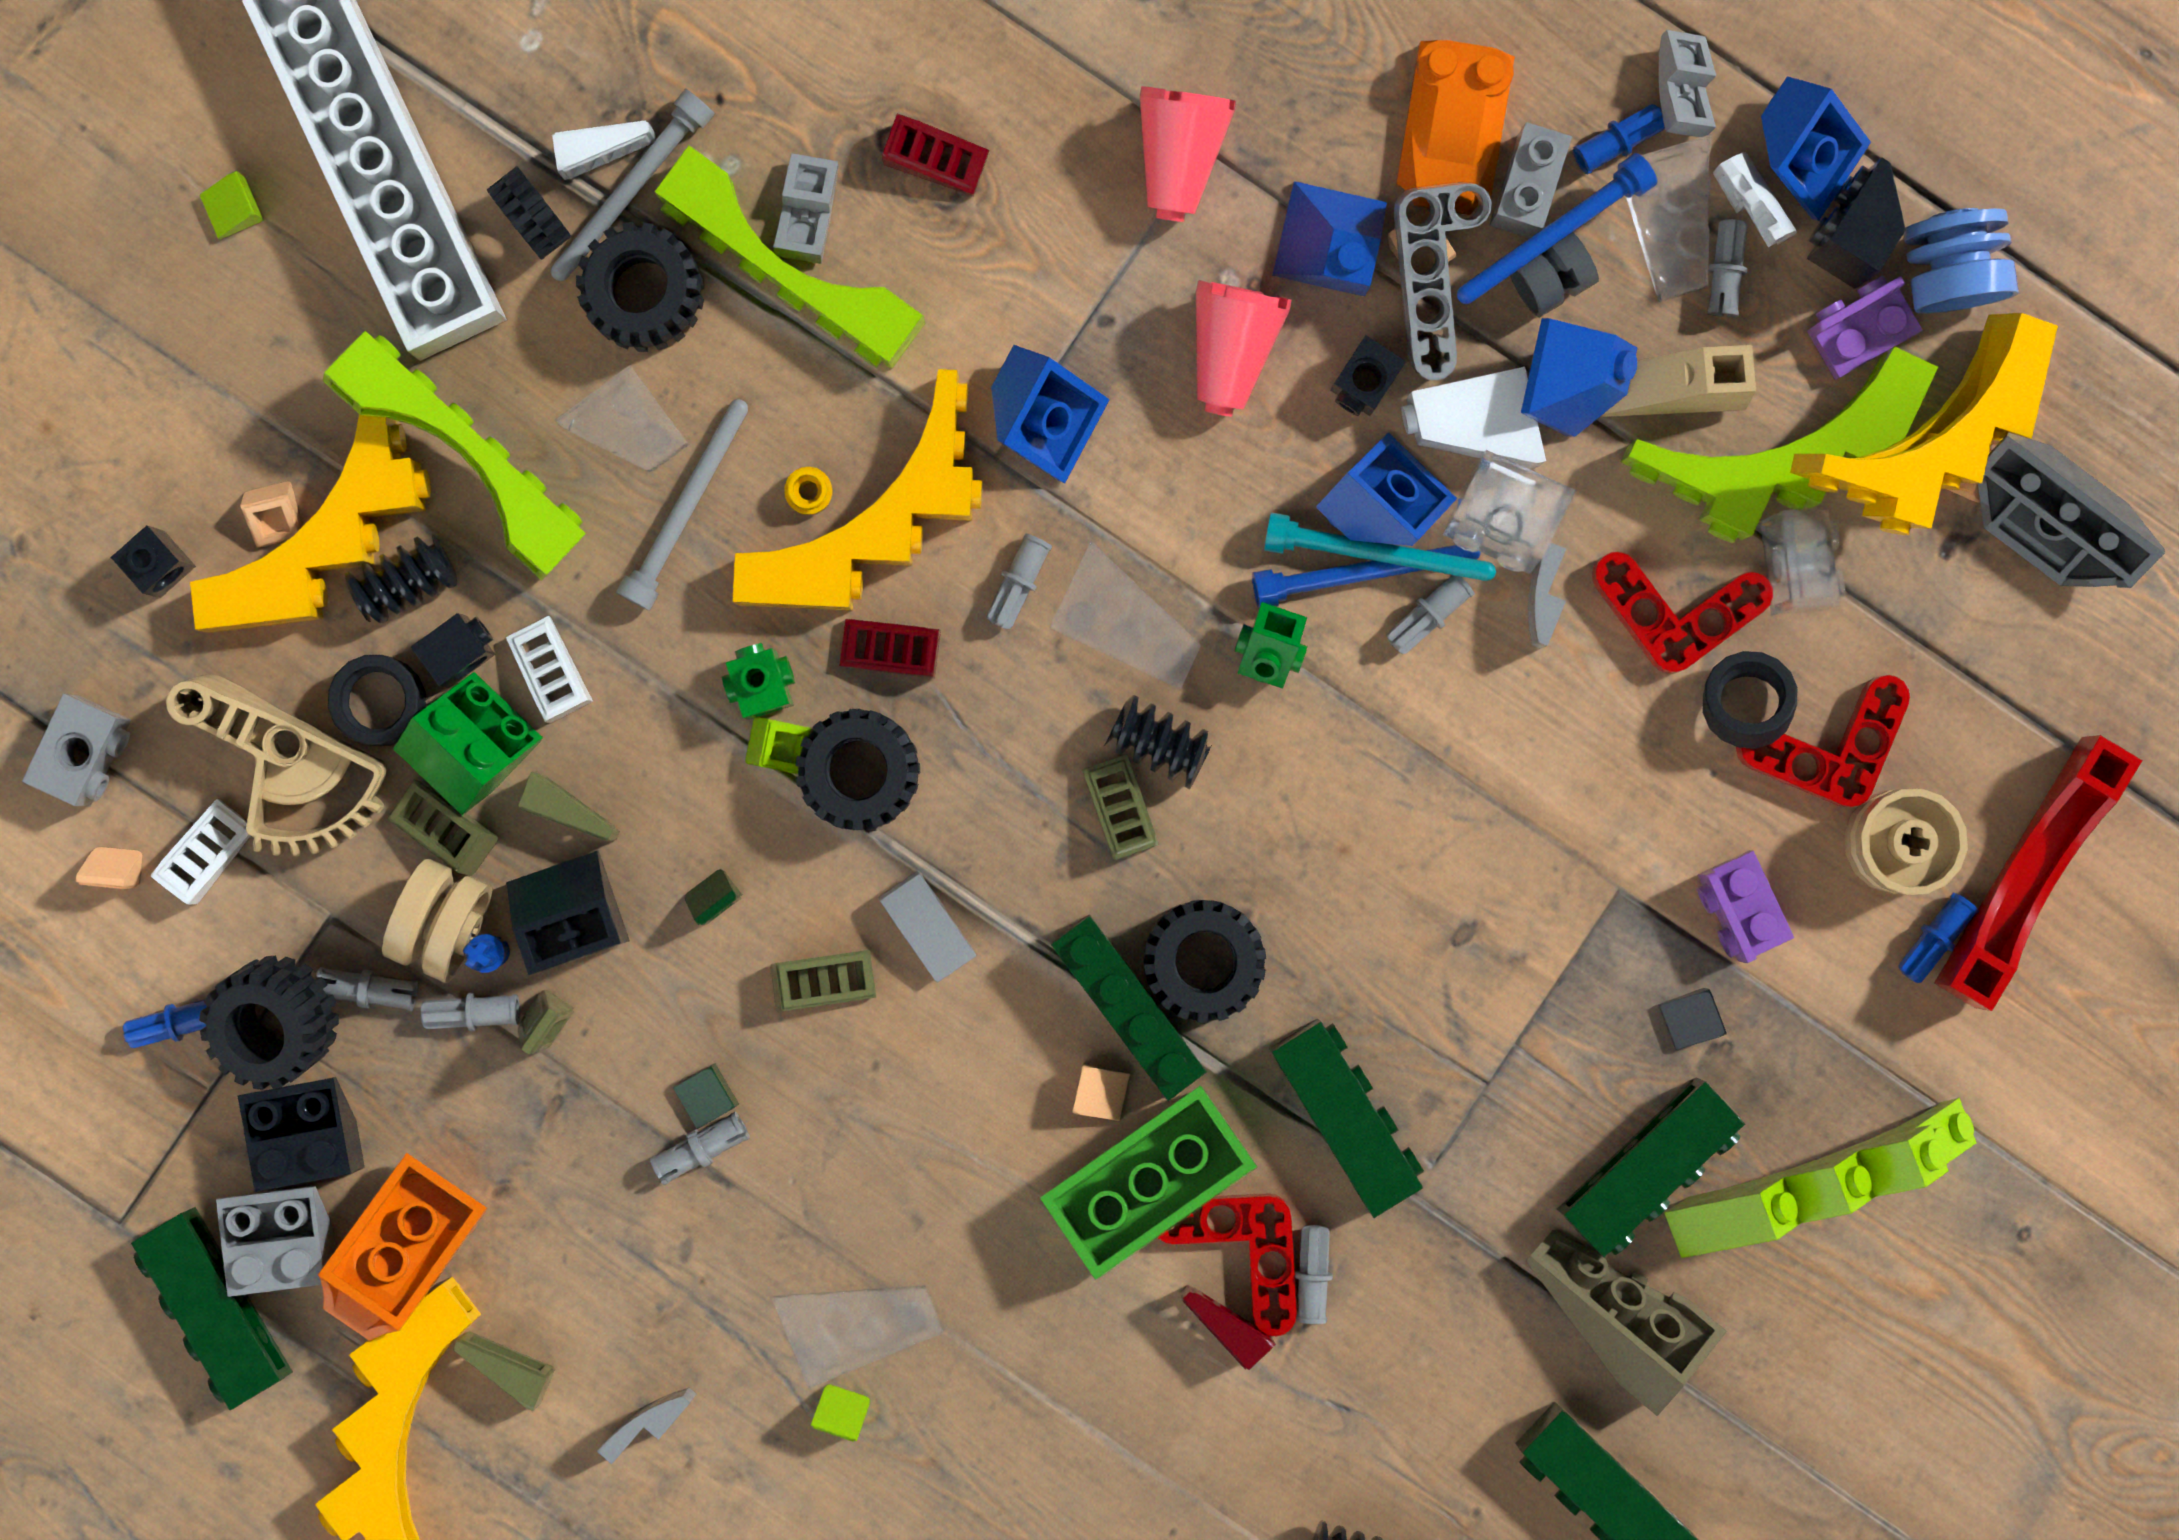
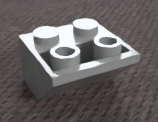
[216,1186,336,1297]

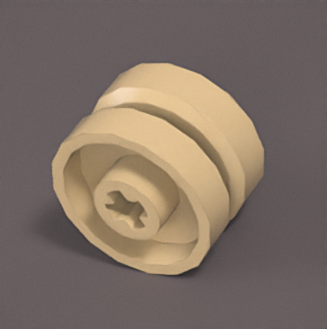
[1844,789,1968,895]
[382,859,492,983]

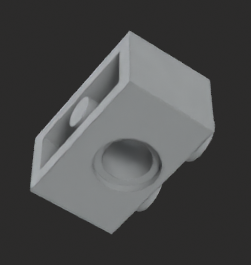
[1489,122,1572,238]
[22,693,131,807]

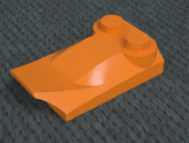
[1395,40,1515,215]
[318,1153,488,1341]

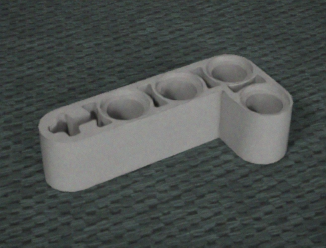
[1394,182,1492,380]

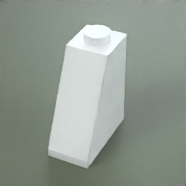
[1401,367,1546,469]

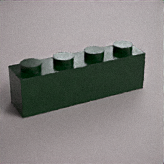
[1051,914,1207,1101]
[1269,1019,1424,1218]
[1557,1078,1745,1258]
[131,1207,293,1411]
[1515,1402,1699,1540]

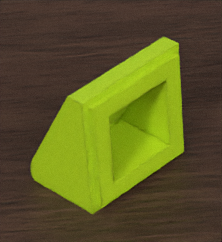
[200,171,264,240]
[745,717,811,774]
[811,1384,870,1442]

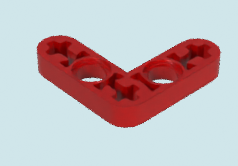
[1592,552,1773,673]
[1736,675,1910,807]
[1158,1193,1297,1337]

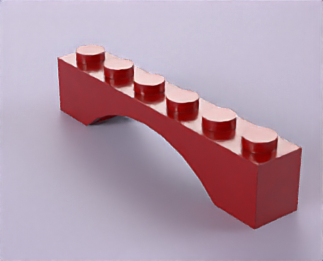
[1934,735,2143,1011]

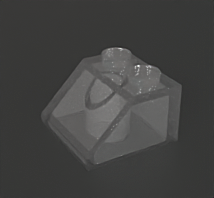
[1442,450,1576,574]
[1761,510,1845,616]

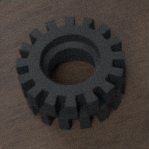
[486,166,572,260]

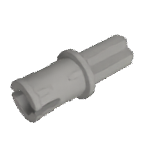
[1707,219,1748,317]
[987,533,1053,629]
[1386,575,1475,654]
[420,993,520,1031]
[1294,1225,1333,1324]

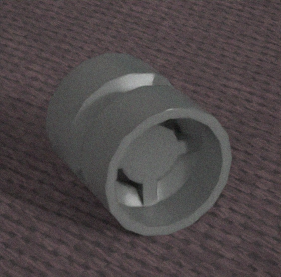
[1510,232,1599,318]

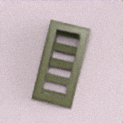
[1082,754,1159,861]
[518,772,620,841]
[387,779,498,876]
[770,950,876,1012]
[518,990,574,1055]
[453,1331,555,1411]

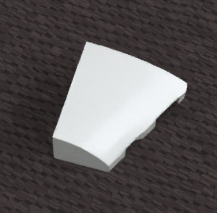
[1713,152,1797,248]

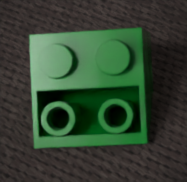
[393,672,543,816]

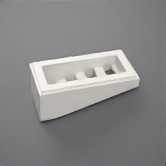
[552,120,656,180]
[506,616,593,723]
[150,799,251,905]

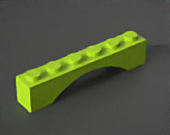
[654,145,926,369]
[323,331,586,581]

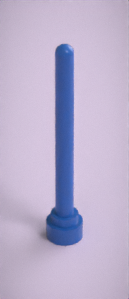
[1457,153,1657,304]
[1252,542,1481,610]

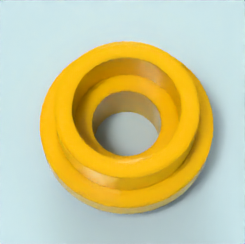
[784,467,833,515]

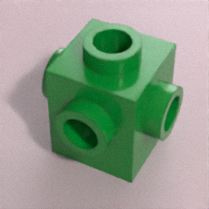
[1234,602,1308,689]
[722,643,795,720]

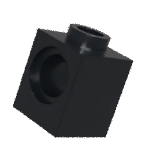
[1330,335,1406,416]
[110,525,196,598]
[411,613,496,688]

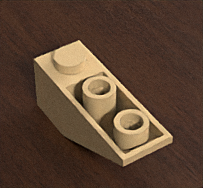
[1601,345,1756,417]

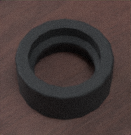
[1702,651,1798,748]
[328,655,426,746]

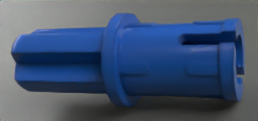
[1573,104,1665,175]
[1898,892,1979,983]
[463,934,510,973]
[123,1000,207,1048]

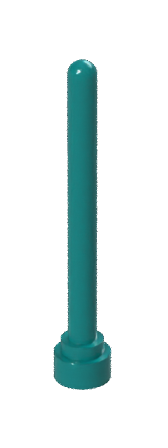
[1264,513,1496,581]

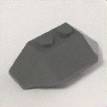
[1978,432,2165,588]

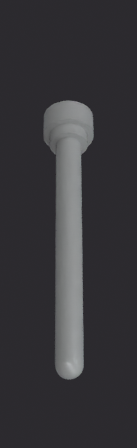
[551,88,715,281]
[616,399,748,611]

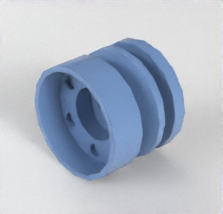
[1903,208,2019,314]

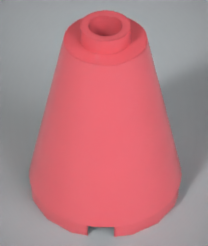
[1140,86,1236,222]
[1196,280,1292,417]

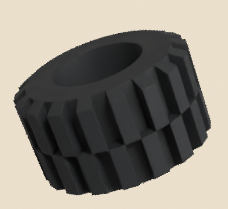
[576,222,704,352]
[795,708,920,830]
[1143,899,1266,1023]
[199,955,339,1090]

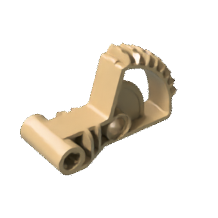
[166,674,387,856]

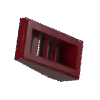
[882,113,989,197]
[839,619,941,679]
[1181,1285,1276,1370]

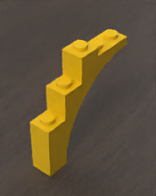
[1790,313,2058,535]
[733,369,982,611]
[190,415,431,633]
[315,1277,481,1540]

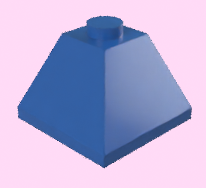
[1761,76,1871,221]
[1272,181,1387,297]
[1521,318,1637,437]
[991,345,1110,483]
[1316,432,1457,546]

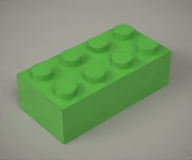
[1040,1086,1258,1280]

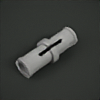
[316,967,418,1011]
[650,1111,750,1185]

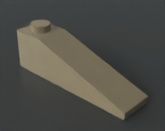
[1526,1230,1727,1416]

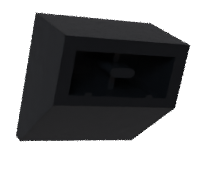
[1807,157,1906,289]
[506,850,630,975]
[237,1077,365,1192]

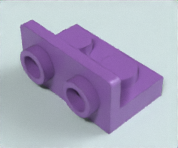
[1807,276,1923,380]
[1697,850,1794,963]

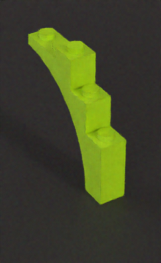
[1621,346,1938,543]
[1664,1098,1977,1258]

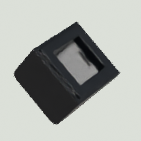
[1658,988,1727,1050]

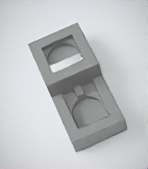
[1659,30,1716,138]
[774,153,839,264]
[1528,542,1566,649]
[879,871,977,983]
[597,1388,696,1464]

